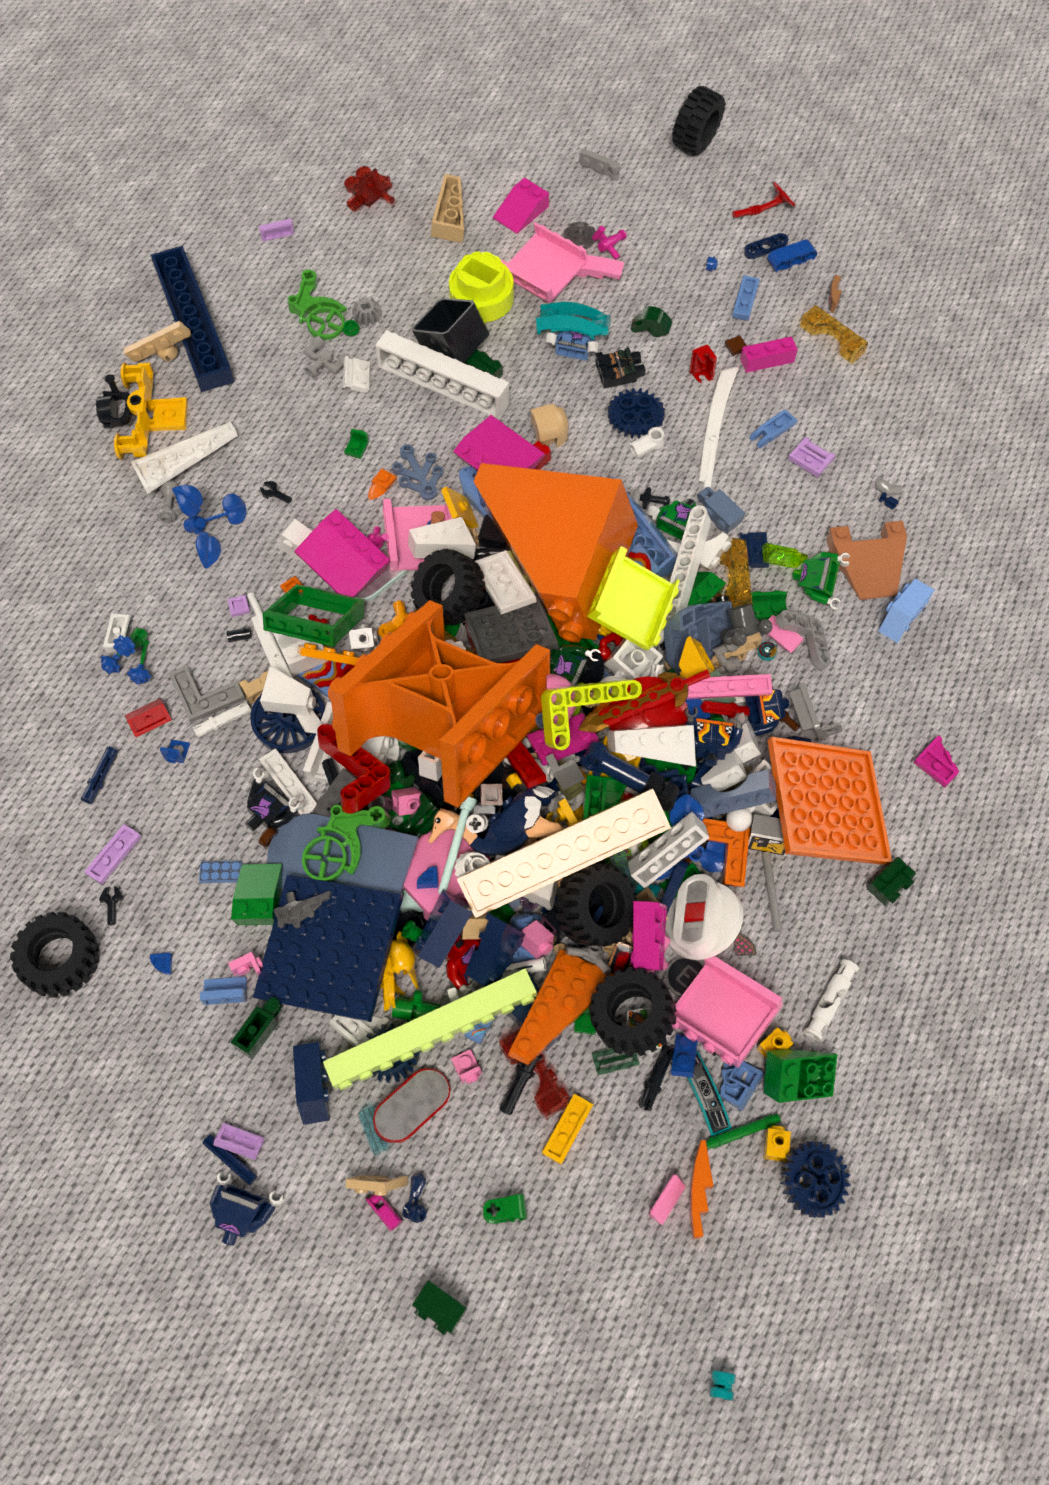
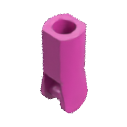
[365,1195,402,1231]

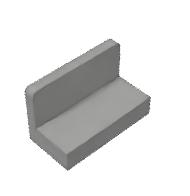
[545,753,585,790]

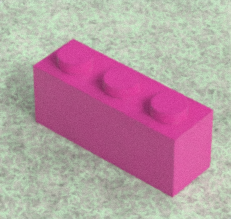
[740,336,798,373]

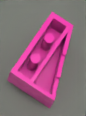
[631,901,667,971]

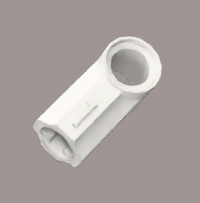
[629,427,664,458]

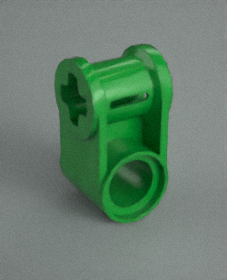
[483,1194,527,1224]

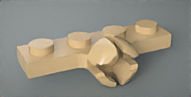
[124,321,191,362]

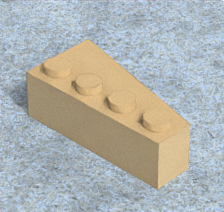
[431,174,464,242]

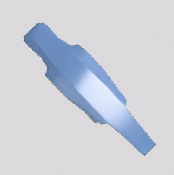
[459,466,493,521]

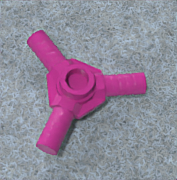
[367,526,389,549]

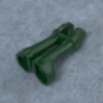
[396,792,444,838]

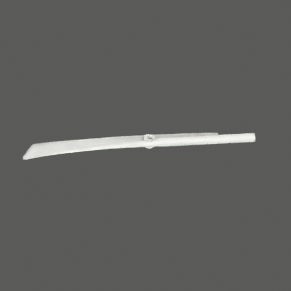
[699,366,740,505]
[247,593,323,733]

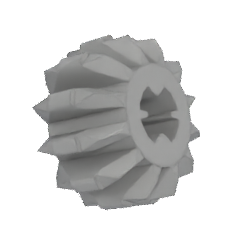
[352,297,381,327]

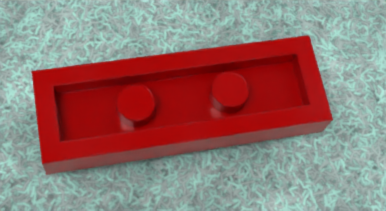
[506,741,547,789]

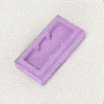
[259,219,294,241]
[214,1123,265,1160]

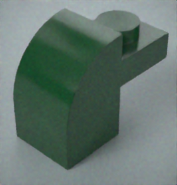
[630,306,673,337]

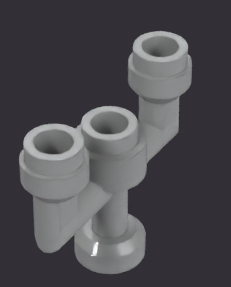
[303,336,351,378]
[712,644,757,676]

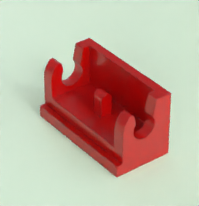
[689,344,717,383]

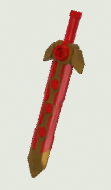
[579,669,710,733]

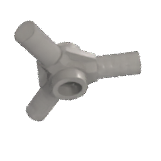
[566,946,612,975]

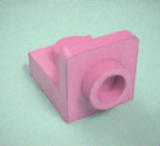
[228,952,263,976]
[451,1049,482,1084]

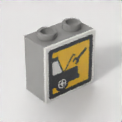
[748,814,787,856]

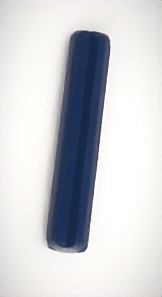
[202,1134,257,1185]

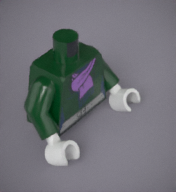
[550,644,601,686]

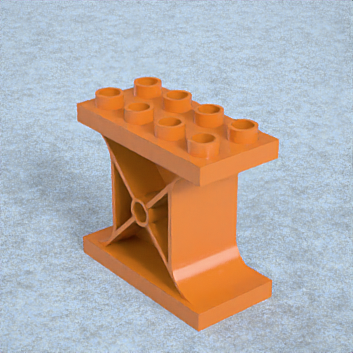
[328,600,550,807]

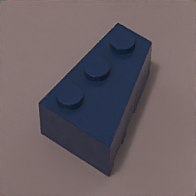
[414,889,473,968]
[465,913,525,987]
[293,1042,330,1125]

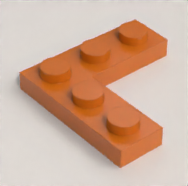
[702,818,750,888]

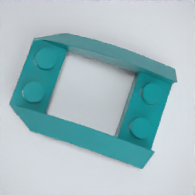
[536,302,611,340]

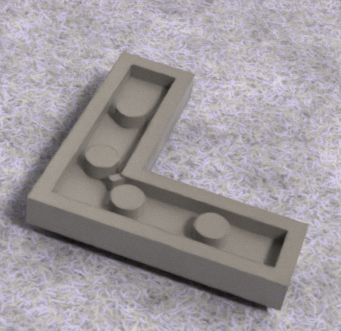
[169,666,246,723]

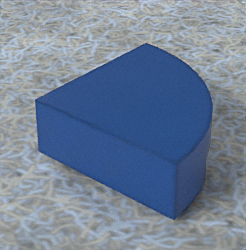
[417,866,438,889]
[150,953,172,975]

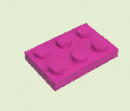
[527,713,599,766]

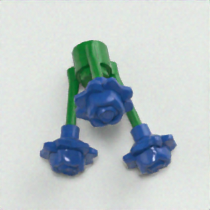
[100,628,152,684]

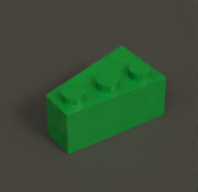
[582,775,627,820]

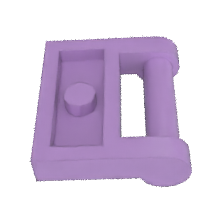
[788,437,836,477]

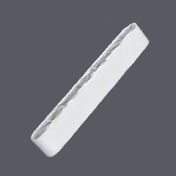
[666,505,711,622]

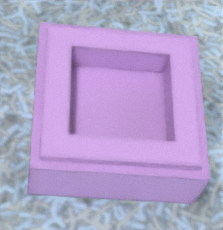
[227,595,250,617]

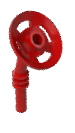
[732,181,796,218]

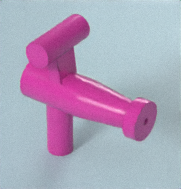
[592,226,627,260]

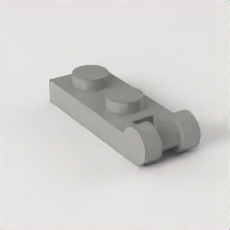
[580,148,620,181]

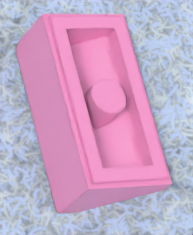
[649,1175,686,1225]

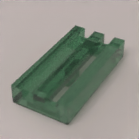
[592,1049,640,1076]

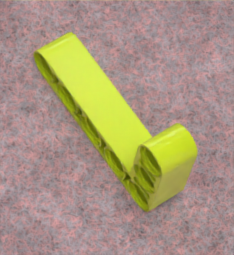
[541,679,642,750]

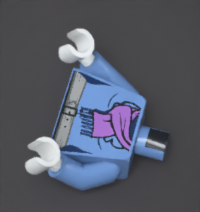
[545,331,598,361]

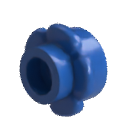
[706,256,718,272]

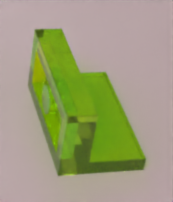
[762,543,808,568]

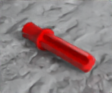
[700,701,750,718]

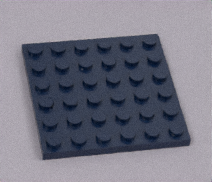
[253,875,404,1023]

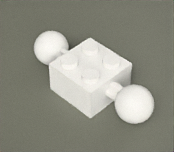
[600,630,664,695]
[726,760,778,832]

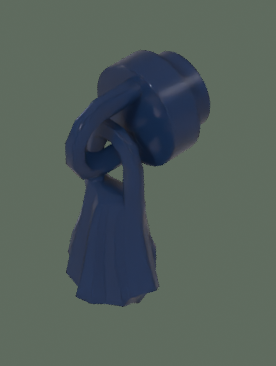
[402,1174,427,1223]

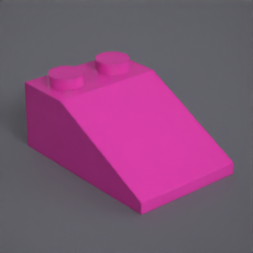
[493,177,549,234]

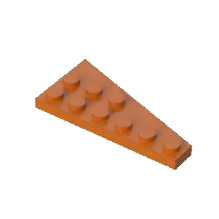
[508,949,615,1065]

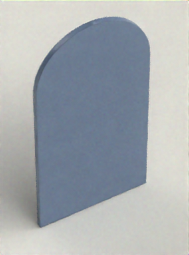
[267,814,419,894]

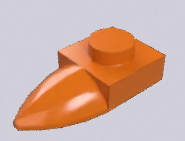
[368,468,397,500]

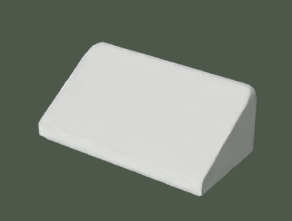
[103,614,131,653]

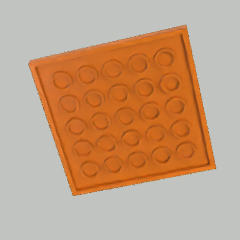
[767,737,892,865]

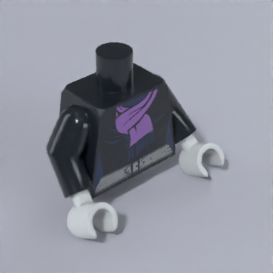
[245,768,304,832]

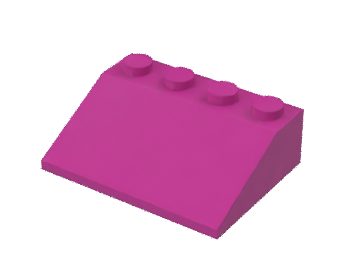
[453,415,545,471]
[294,509,390,598]

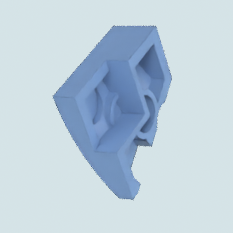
[720,1061,764,1111]

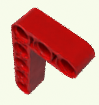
[317,724,391,814]

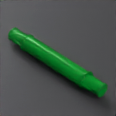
[706,1113,781,1150]

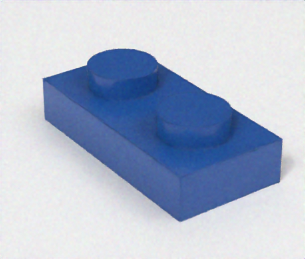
[671,1034,698,1078]

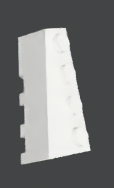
[607,725,696,766]

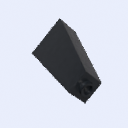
[540,887,603,947]

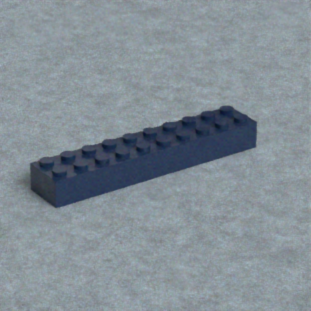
[150,245,234,392]

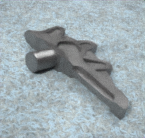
[273,891,332,929]

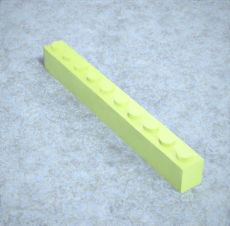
[323,968,537,1090]

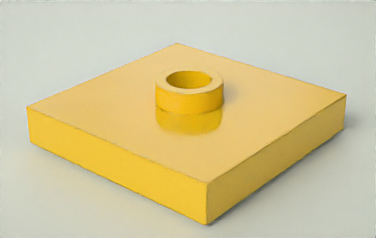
[441,486,478,529]

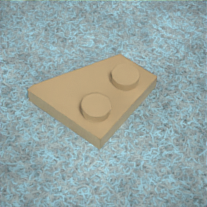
[346,1175,408,1196]

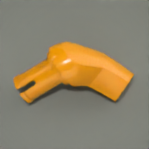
[378,600,408,638]

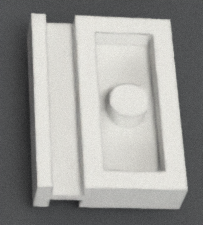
[343,356,370,393]

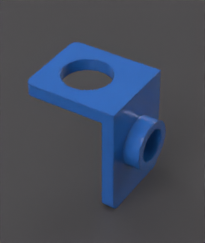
[160,740,190,763]

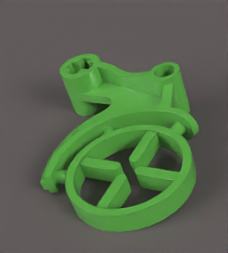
[288,269,347,340]
[302,805,391,882]

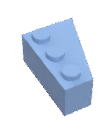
[879,578,935,643]

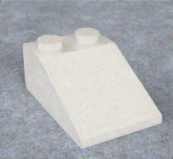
[272,615,328,676]

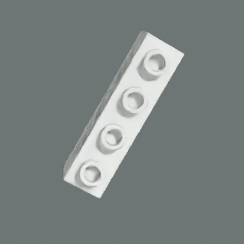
[628,812,709,888]

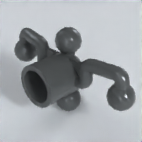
[720,604,773,646]

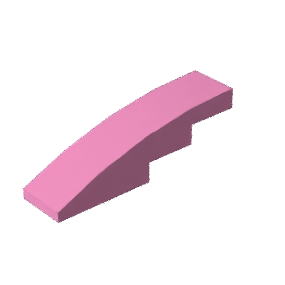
[575,255,624,280]

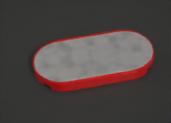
[373,1068,450,1143]

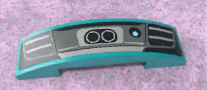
[686,1051,732,1137]

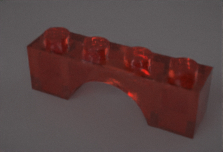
[499,1028,569,1120]

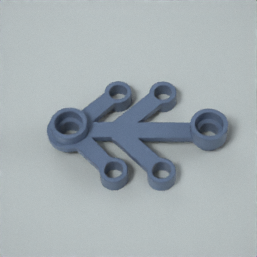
[392,444,443,500]

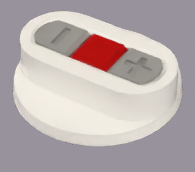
[665,874,743,960]

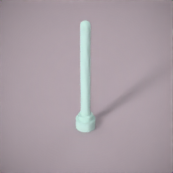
[438,797,477,894]

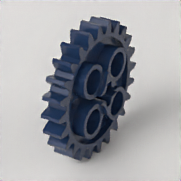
[608,388,665,439]
[780,1141,851,1218]

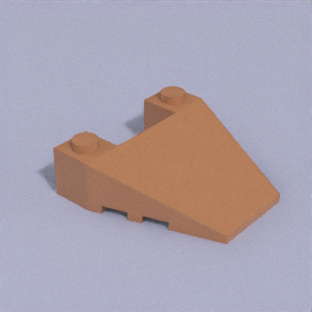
[826,521,907,600]

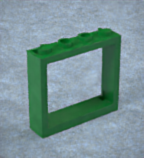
[263,584,364,647]

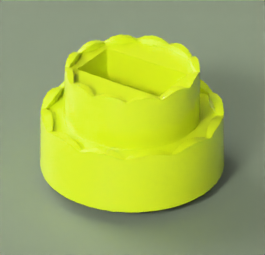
[449,252,514,322]

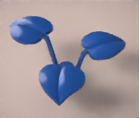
[172,485,247,569]
[656,794,726,880]

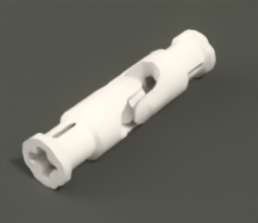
[803,959,859,1042]

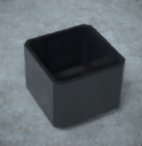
[412,298,489,364]

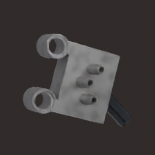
[313,758,393,818]

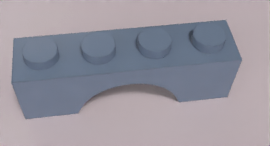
[691,769,776,818]

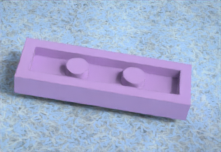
[84,824,141,885]

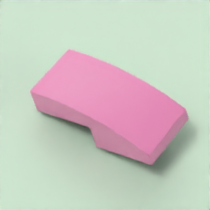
[765,615,804,653]

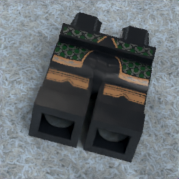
[595,348,646,389]

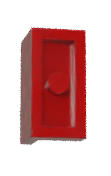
[125,698,172,737]

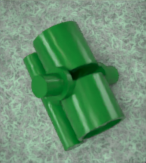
[392,990,441,1023]

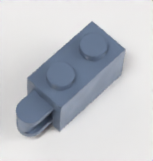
[697,487,746,534]

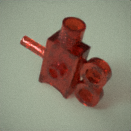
[344,166,395,212]

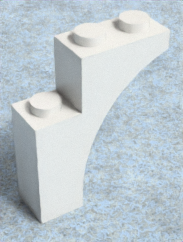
[666,532,732,570]
[701,712,761,792]

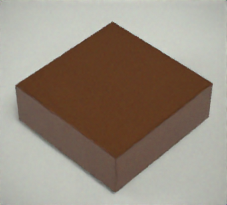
[725,335,747,356]

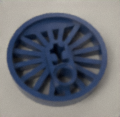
[250,685,325,753]

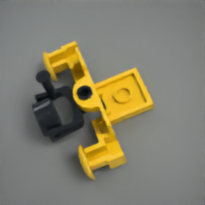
[96,362,188,460]

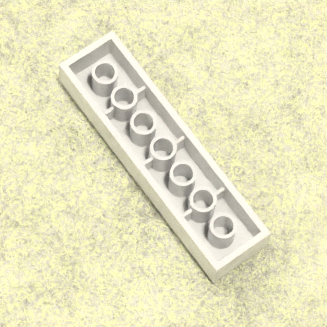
[376,330,509,419]

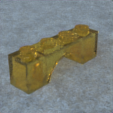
[800,305,869,364]
[720,538,753,608]

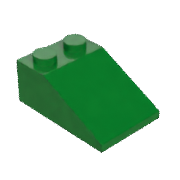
[231,863,283,925]

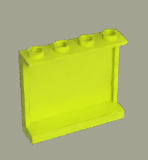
[587,546,680,651]

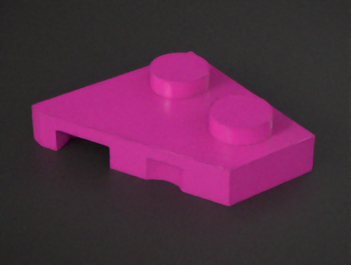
[914,735,959,788]

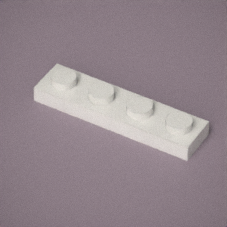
[259,749,317,815]

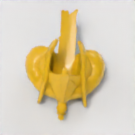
[380,931,419,1011]

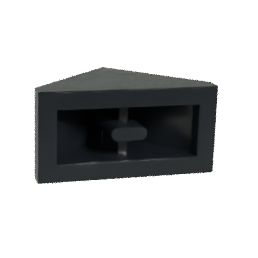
[478,514,507,548]

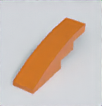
[690,1140,714,1240]

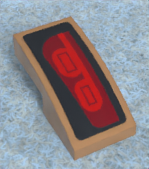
[828,275,842,313]
[607,941,634,974]

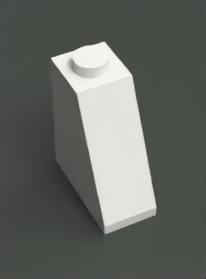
[260,667,316,716]

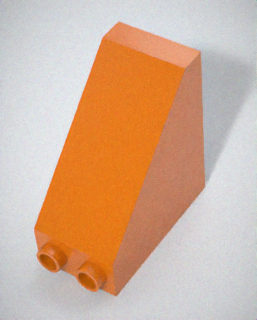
[473,463,638,643]

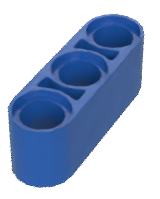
[767,239,817,272]

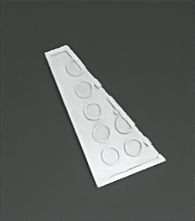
[131,422,238,494]

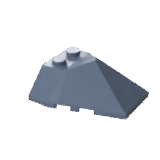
[663,601,732,675]

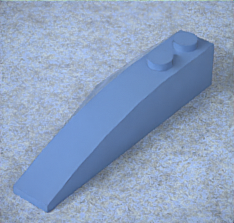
[611,476,678,577]

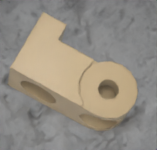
[239,671,268,705]

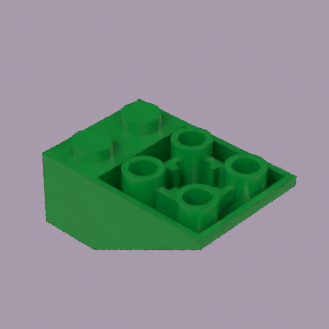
[763,1049,837,1103]

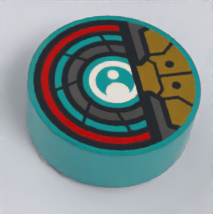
[757,641,777,661]

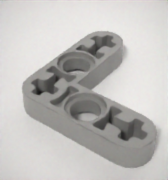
[776,610,831,670]

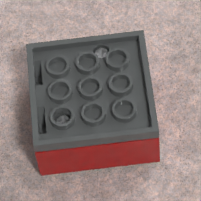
[464,596,559,664]

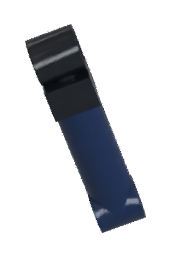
[582,742,680,811]

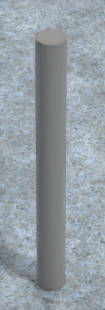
[762,852,782,932]

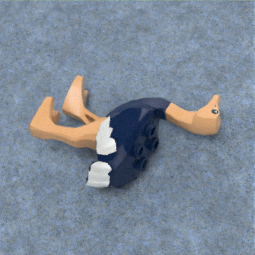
[428,785,564,889]

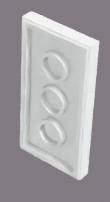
[475,551,537,614]

